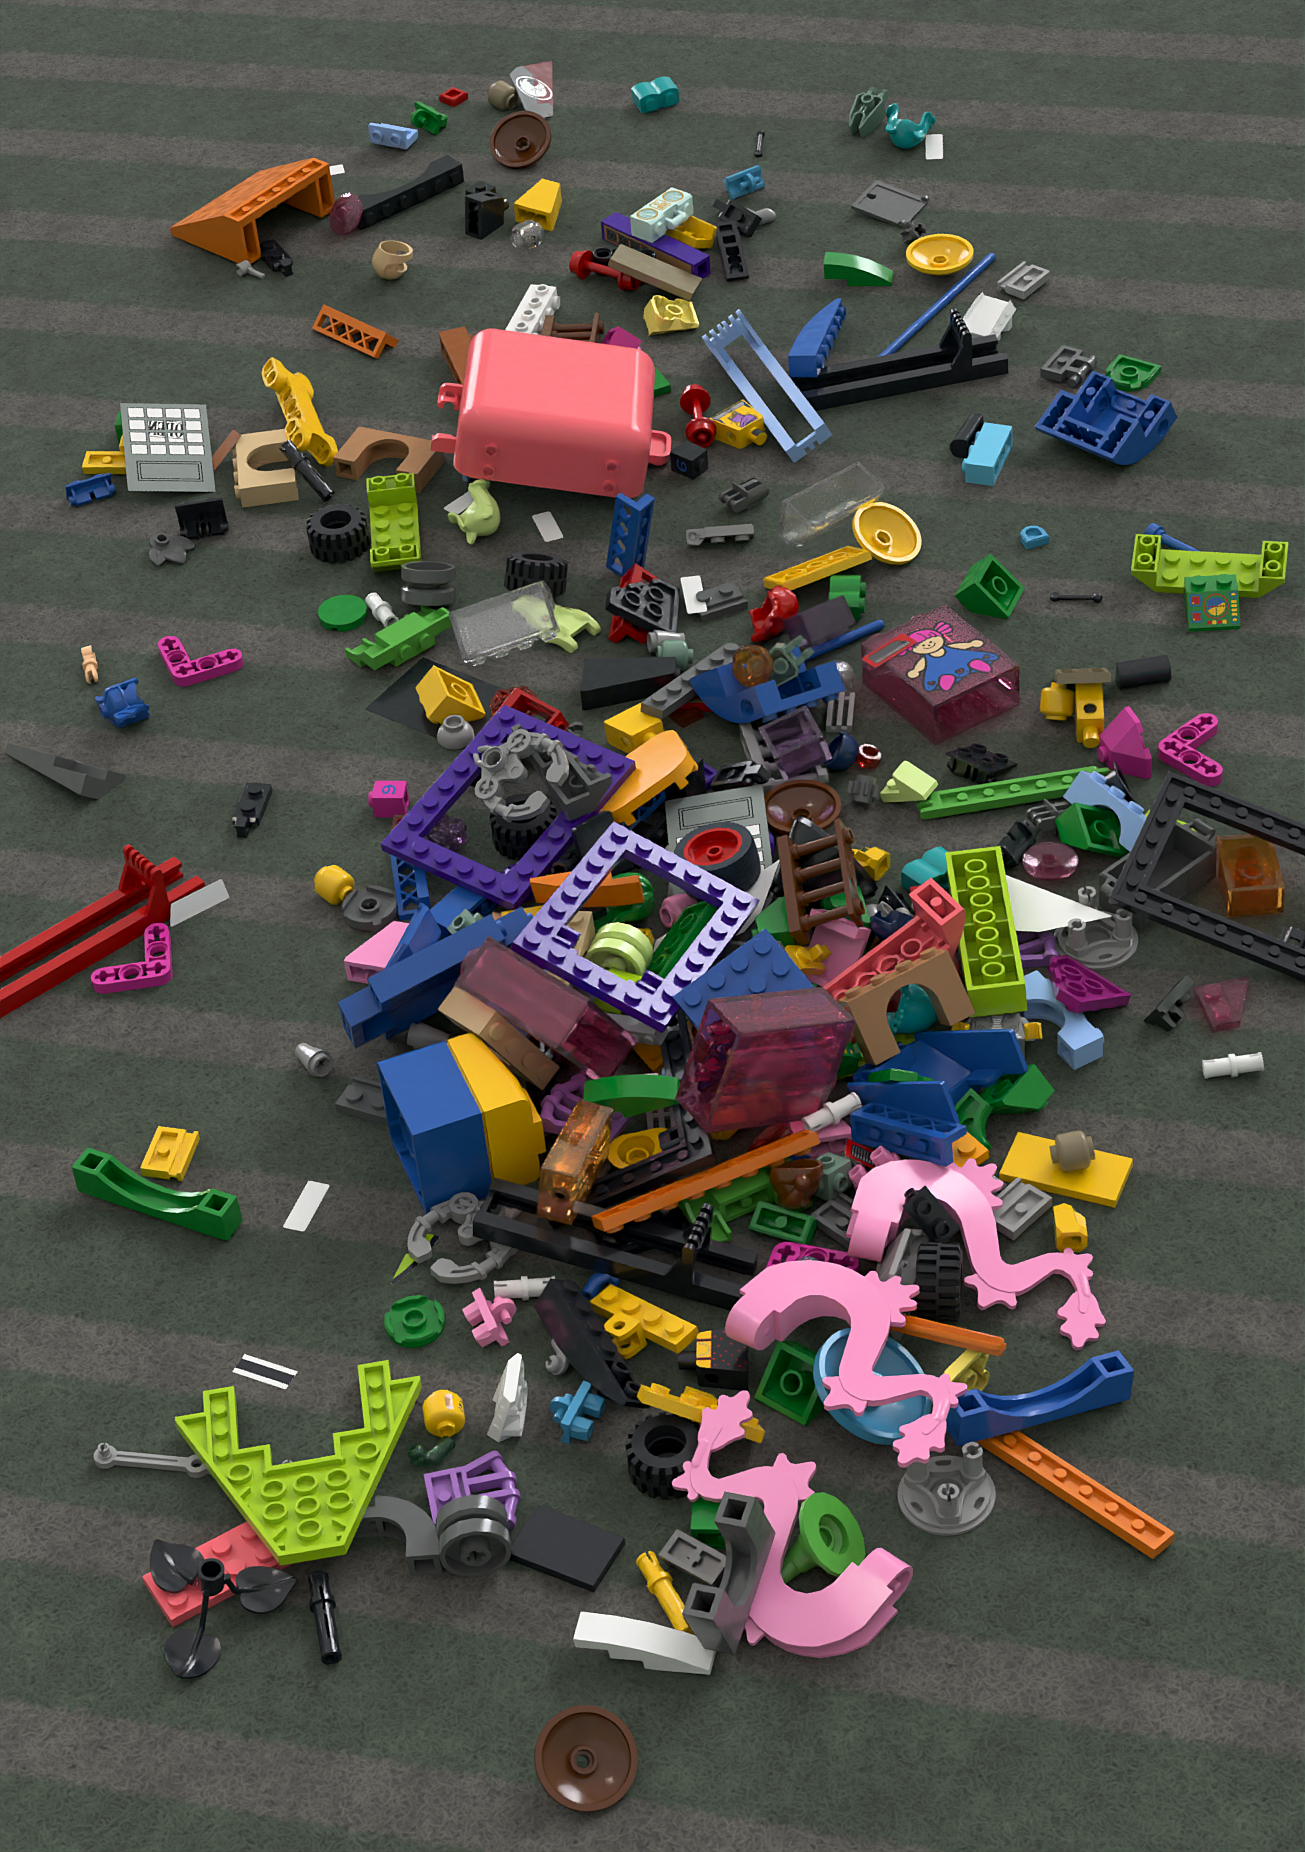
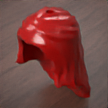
[749,585,799,644]

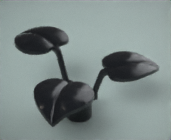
[150,1539,296,1679]

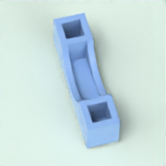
[1063,770,1147,852]
[1019,970,1104,1070]

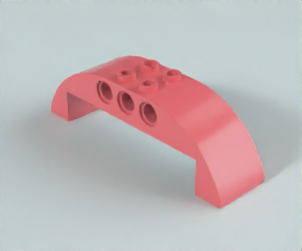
[790,878,966,1058]

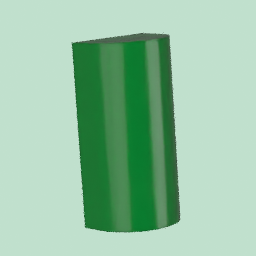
[749,1201,817,1245]

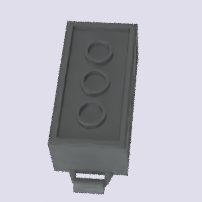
[1099,819,1217,931]

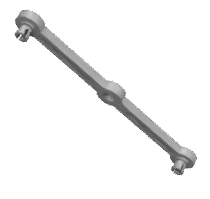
[94,1443,292,1478]

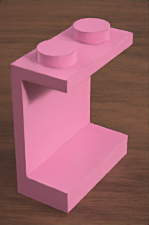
[805,908,871,988]

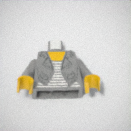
[952,1012,1042,1059]

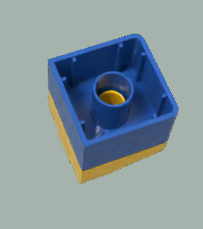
[377,1033,546,1214]

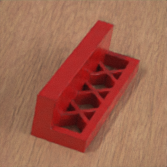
[608,563,657,644]

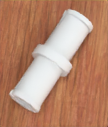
[365,593,399,628]
[1202,1052,1264,1079]
[801,1092,862,1132]
[494,1276,555,1301]

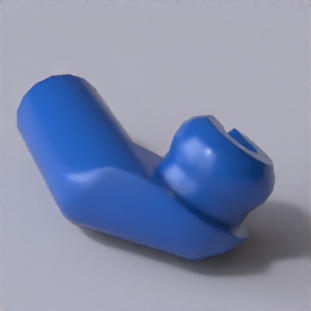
[582,1272,622,1300]

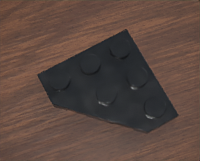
[605,578,680,633]

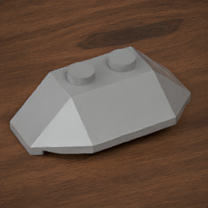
[876,1228,932,1341]

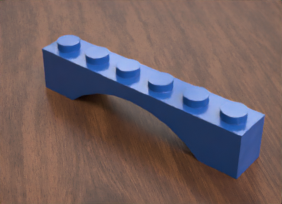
[946,1350,1134,1446]

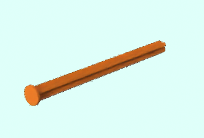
[890,1314,1006,1356]

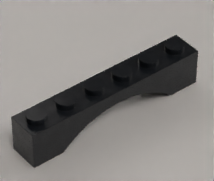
[344,155,464,230]

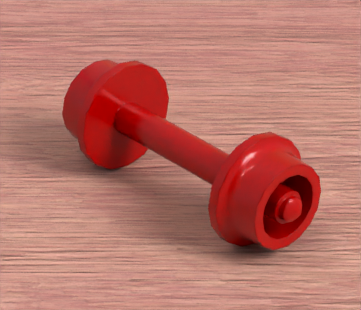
[569,250,642,291]
[680,384,717,448]

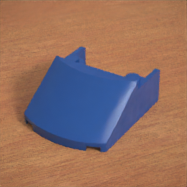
[847,1029,1028,1124]

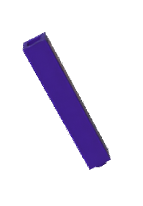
[601,212,711,279]

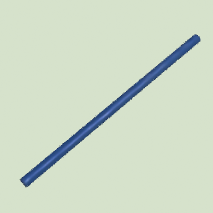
[877,253,996,357]

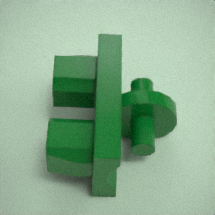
[411,101,448,135]

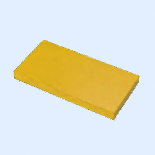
[762,546,872,590]
[999,1132,1133,1208]

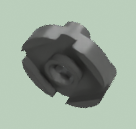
[342,886,397,933]

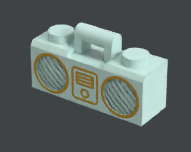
[630,187,693,243]

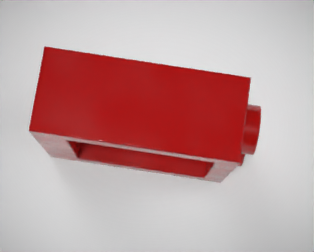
[489,688,569,759]

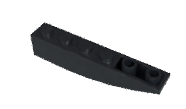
[534,1278,650,1409]

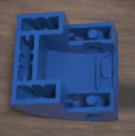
[1035,371,1178,465]
[689,646,846,723]

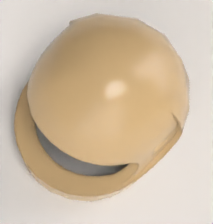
[372,241,413,280]

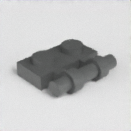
[1041,345,1098,387]

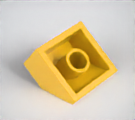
[415,665,486,724]

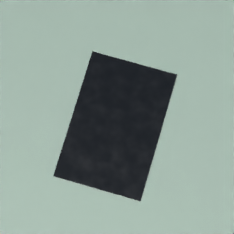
[365,657,512,749]

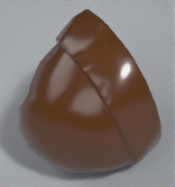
[769,1158,824,1210]

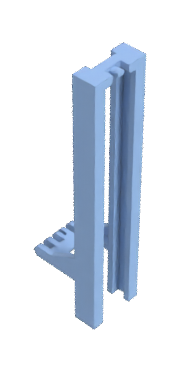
[702,309,832,463]

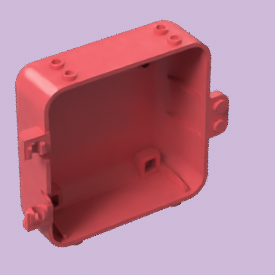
[430,329,671,498]

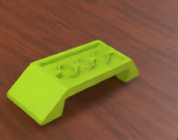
[366,473,422,572]
[1131,534,1288,598]

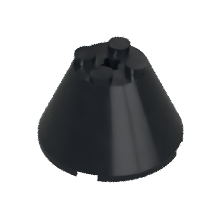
[769,816,878,916]

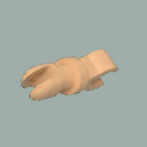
[81,645,98,684]

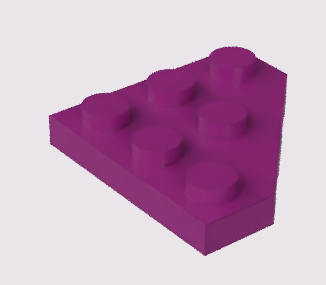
[1047,955,1131,1014]

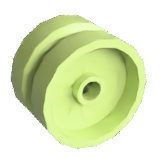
[584,922,653,976]

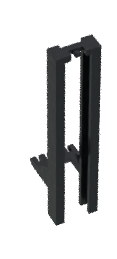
[789,308,1008,411]
[473,1177,758,1311]

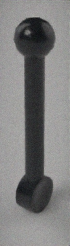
[754,130,765,158]
[1050,592,1103,603]

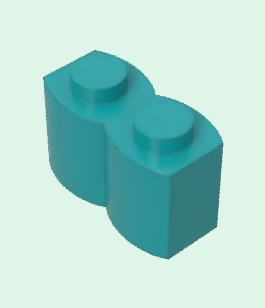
[631,77,680,113]
[901,846,949,892]

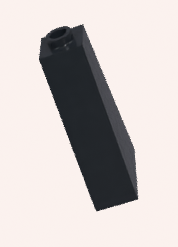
[580,657,682,710]

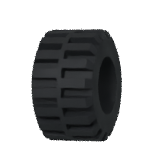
[306,504,370,563]
[504,552,568,597]
[489,792,557,860]
[915,1242,963,1322]
[625,1412,700,1500]

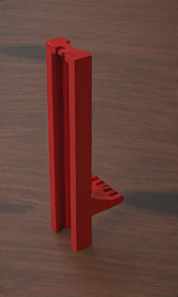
[0,844,206,1018]

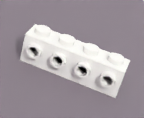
[506,284,560,335]

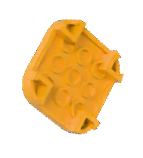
[599,730,698,826]

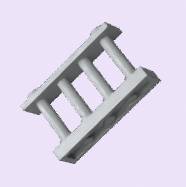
[739,710,829,796]

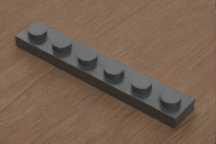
[641,642,748,720]

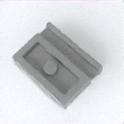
[997,261,1050,299]
[992,1177,1052,1240]

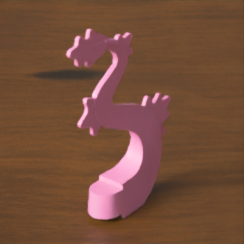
[846,1158,1106,1350]
[725,1260,967,1468]
[672,1390,913,1658]

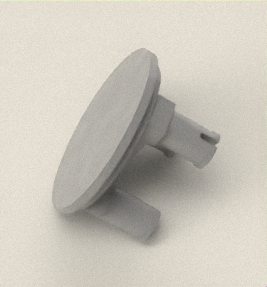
[1054,886,1138,971]
[898,1442,996,1536]

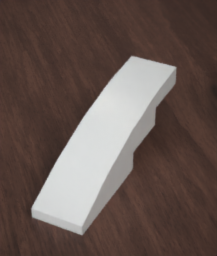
[573,1612,716,1675]

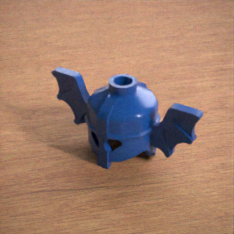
[95,678,150,727]

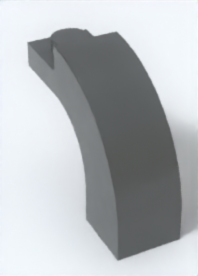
[354,1496,443,1576]

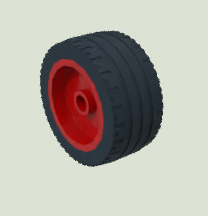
[674,822,761,901]

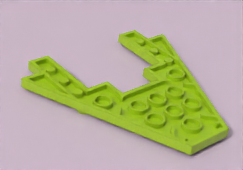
[175,1360,422,1566]

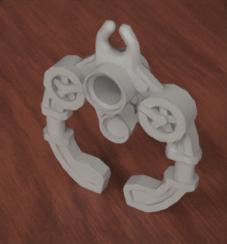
[473,729,569,823]
[407,1192,522,1284]

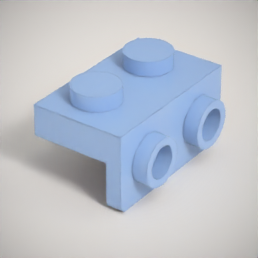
[368,123,418,150]

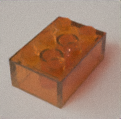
[1215,834,1285,917]

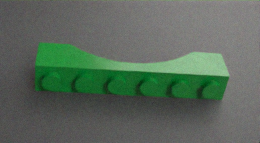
[72,1147,243,1241]

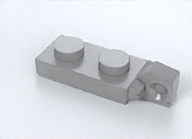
[686,524,754,546]

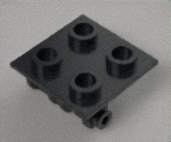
[174,498,229,539]
[946,743,1017,784]

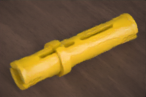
[636,1551,695,1635]

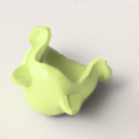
[448,479,500,545]

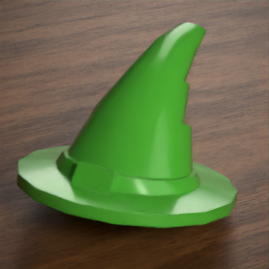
[782,1492,865,1584]

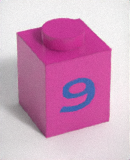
[368,781,410,817]

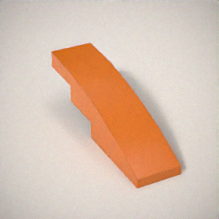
[530,871,644,907]

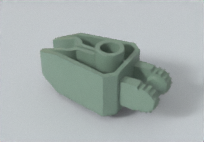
[849,87,889,137]
[746,635,814,687]

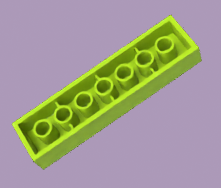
[945,846,1028,1017]

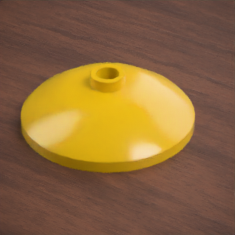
[906,234,973,276]
[852,502,921,565]

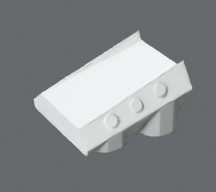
[963,292,1016,341]
[487,1353,527,1442]

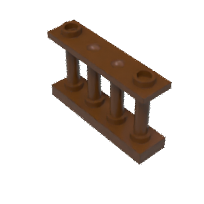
[541,313,605,343]
[777,818,865,945]

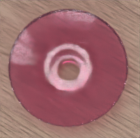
[329,193,362,235]
[1023,842,1078,881]

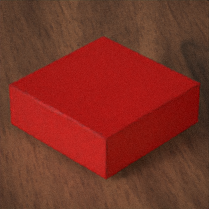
[439,87,468,107]

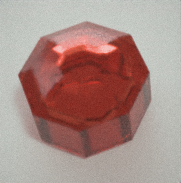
[855,744,882,769]

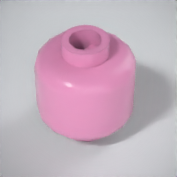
[659,893,698,929]

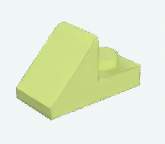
[880,761,938,803]

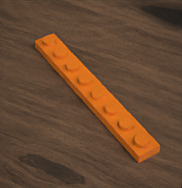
[591,1129,820,1233]
[976,1430,1175,1559]

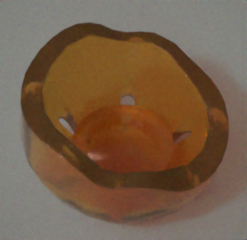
[732,645,774,687]

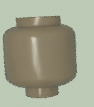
[488,80,518,111]
[1049,1130,1095,1172]

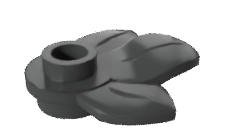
[149,533,195,566]

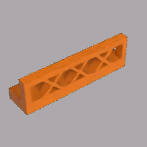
[312,304,399,359]

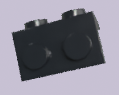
[571,811,635,877]

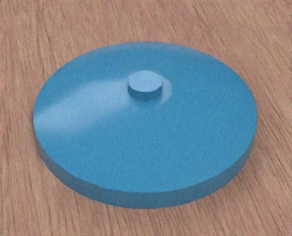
[813,1328,932,1445]

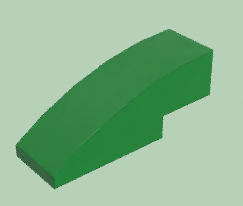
[824,252,893,286]
[583,1074,680,1118]

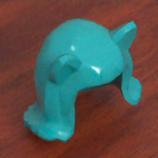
[885,103,936,149]
[886,984,938,1036]

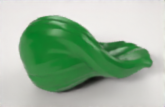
[594,873,655,934]

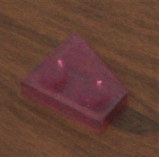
[1194,977,1249,1033]

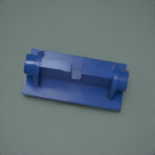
[65,473,116,507]

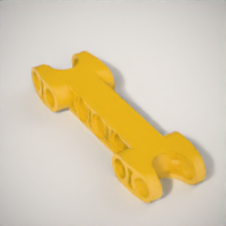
[262,357,338,468]

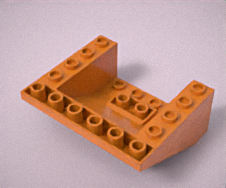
[170,158,336,264]

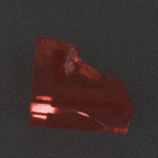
[668,707,704,728]

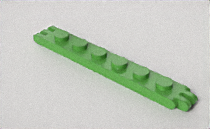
[915,766,1110,819]

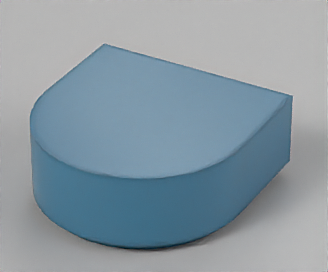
[1021,526,1049,549]

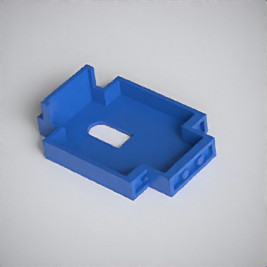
[338,907,541,1049]

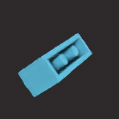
[962,423,1013,486]

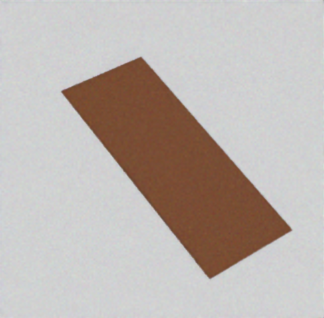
[212,429,241,472]

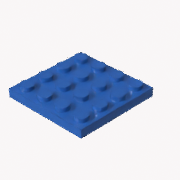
[673,928,838,1088]

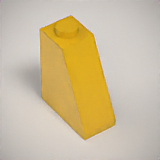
[513,179,562,231]

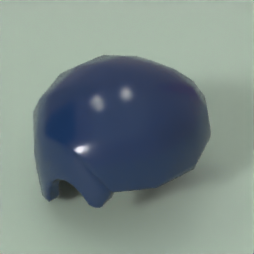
[823,731,858,772]
[870,910,914,941]

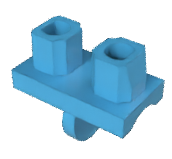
[724,165,765,199]
[549,1381,606,1444]

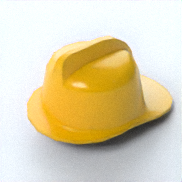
[607,1128,668,1169]

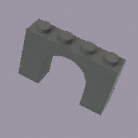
[682,1491,776,1655]

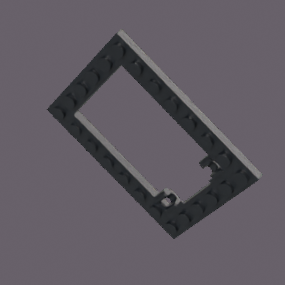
[1108,771,1305,982]
[526,1009,717,1229]

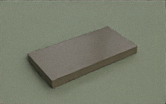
[608,244,702,301]
[1054,668,1111,684]

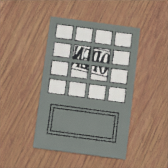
[120,403,216,492]
[665,784,774,895]

